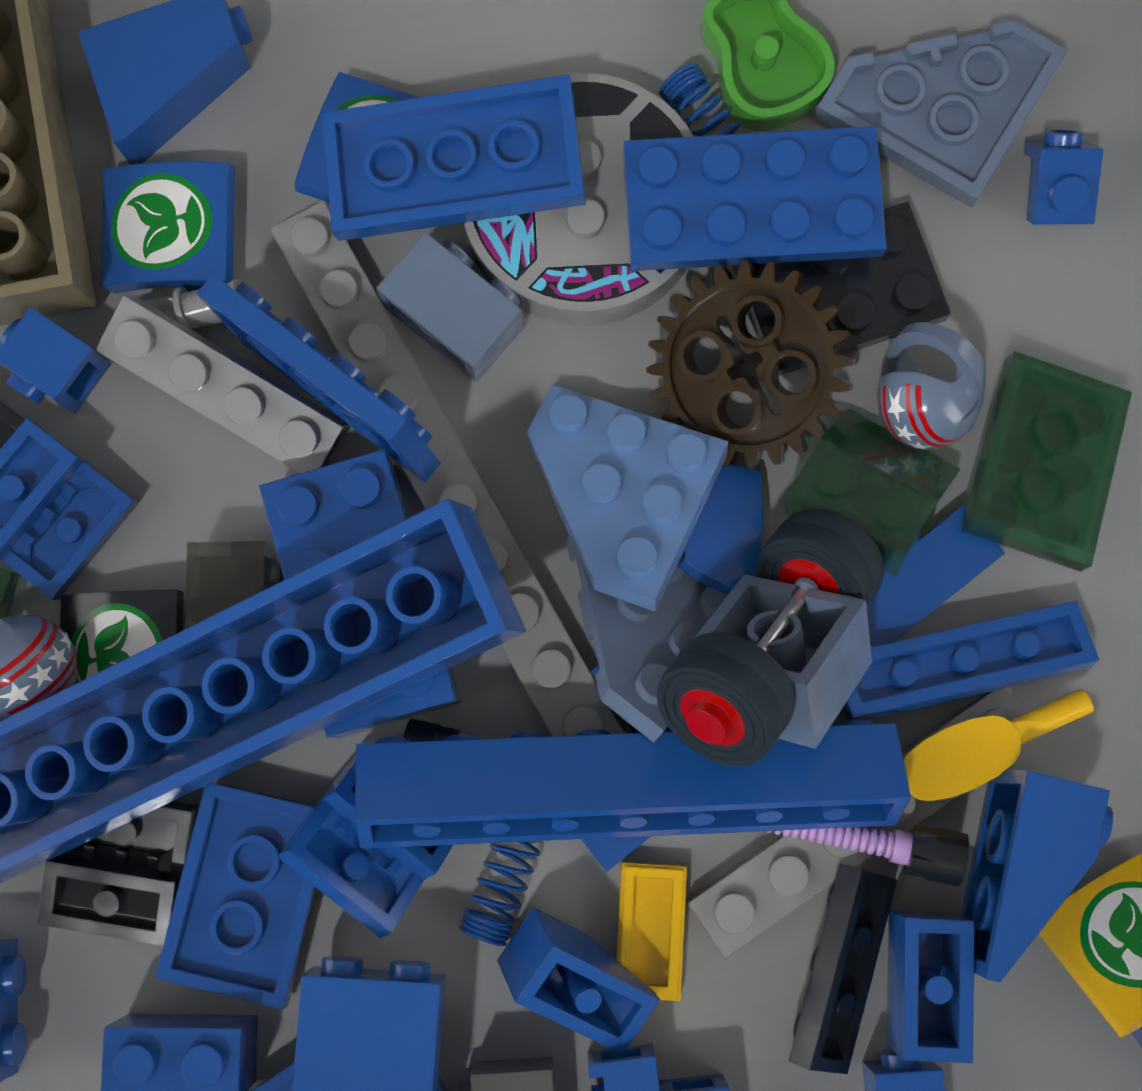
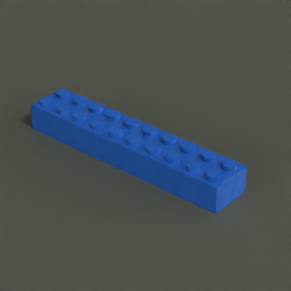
[0,499,527,883]

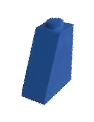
[78,0,254,165]

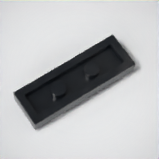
[788,863,898,1074]

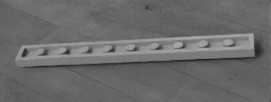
[269,200,624,737]

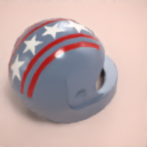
[877,322,986,450]
[0,615,78,721]

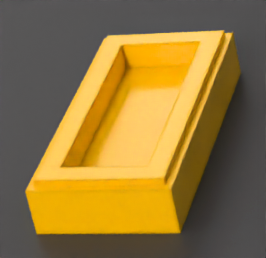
[616,861,687,1001]

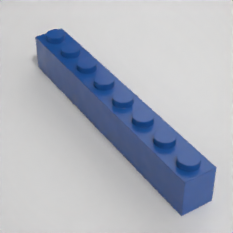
[355,719,911,849]

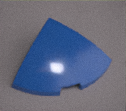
[678,465,763,595]

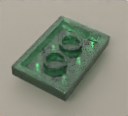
[961,351,1132,572]

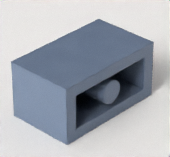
[376,232,524,382]

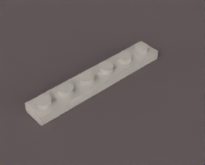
[686,687,1043,959]

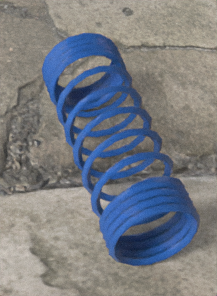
[659,63,740,136]
[458,842,541,947]

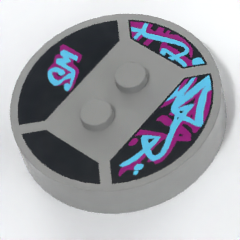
[463,73,694,326]

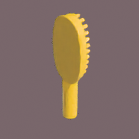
[903,688,1094,801]

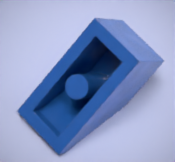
[497,907,660,1054]

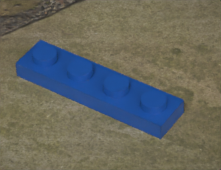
[843,600,1100,721]

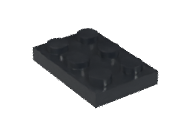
[732,201,952,376]

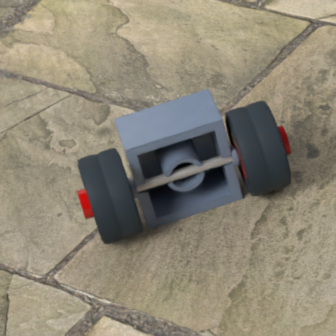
[657,509,884,766]

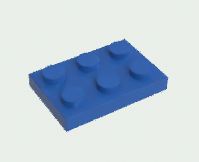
[155,782,317,1009]

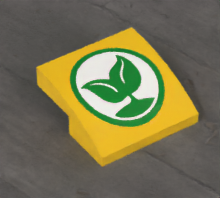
[1039,853,1142,1038]

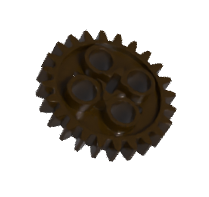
[646,260,856,469]

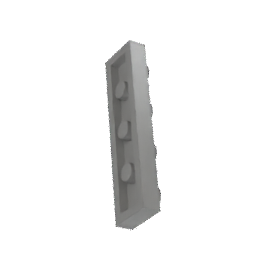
[95,294,348,473]

